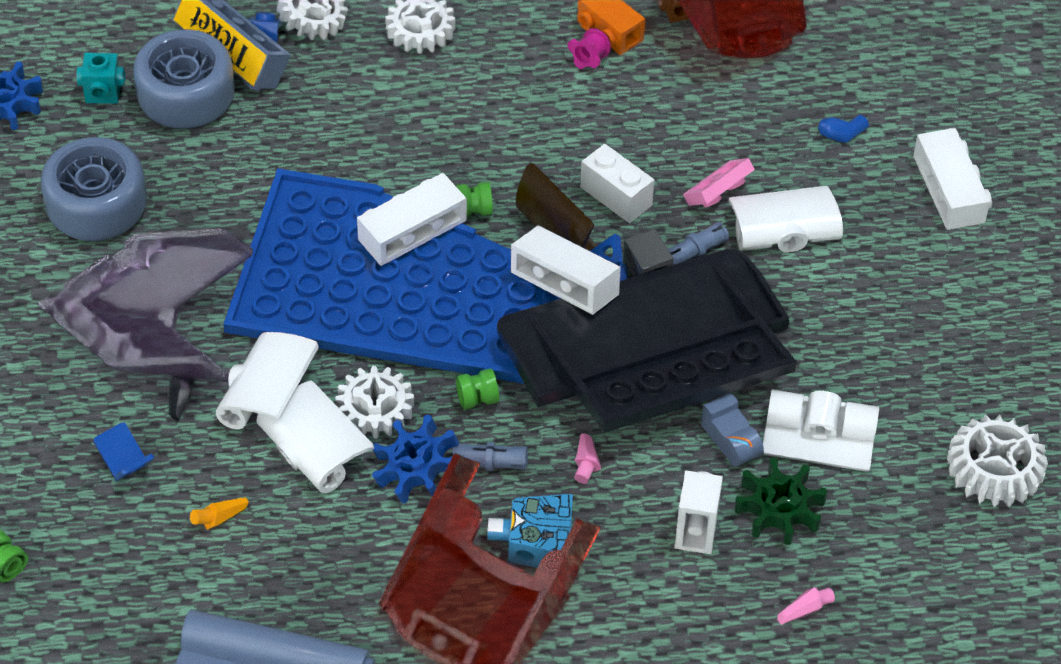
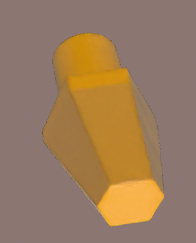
[190,497,249,529]

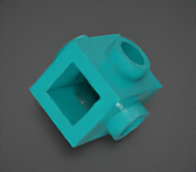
[76,53,126,103]

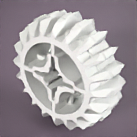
[947,414,1048,508]

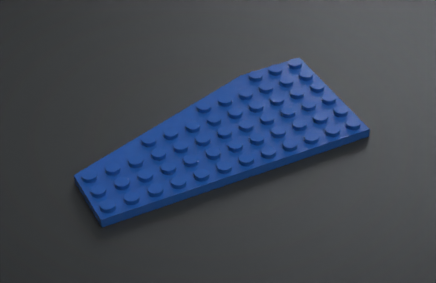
[223,168,561,384]

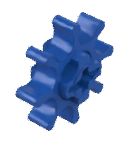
[0,62,43,130]
[372,415,460,503]

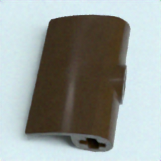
[515,163,597,251]

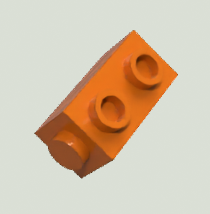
[577,0,645,56]

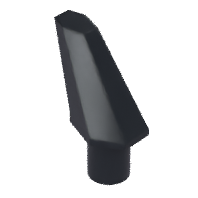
[168,367,198,421]

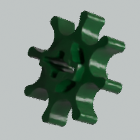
[734,458,827,545]

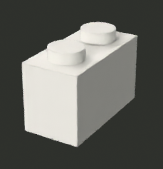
[580,144,654,224]
[675,470,723,554]

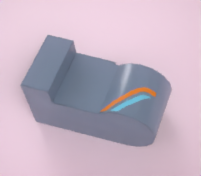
[701,392,764,467]

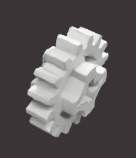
[276,0,348,40]
[385,0,455,54]
[335,366,414,439]

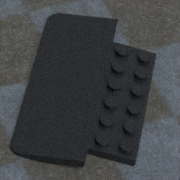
[497,249,797,433]

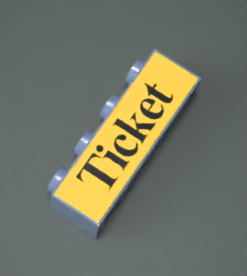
[172,0,291,91]

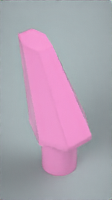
[574,433,601,484]
[777,587,835,625]

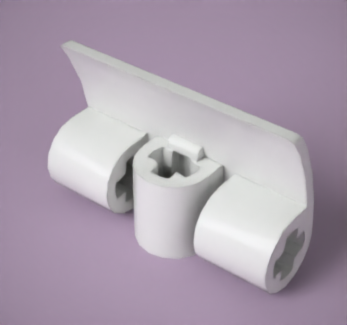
[729,186,843,253]
[216,332,319,429]
[256,381,375,493]
[763,389,879,472]

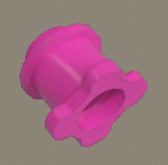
[567,28,611,69]

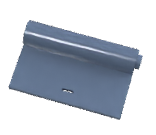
[175,609,375,664]

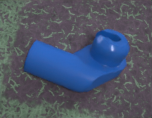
[818,114,869,143]

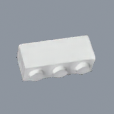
[913,128,992,230]
[357,173,467,266]
[511,226,620,315]

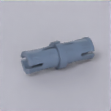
[668,222,729,265]
[453,442,528,471]

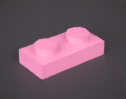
[683,158,755,207]

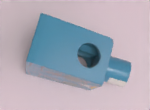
[487,494,573,574]

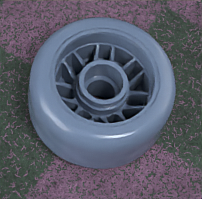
[133,29,235,129]
[41,137,147,241]

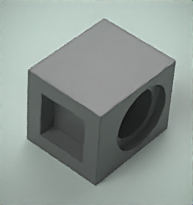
[623,229,674,277]

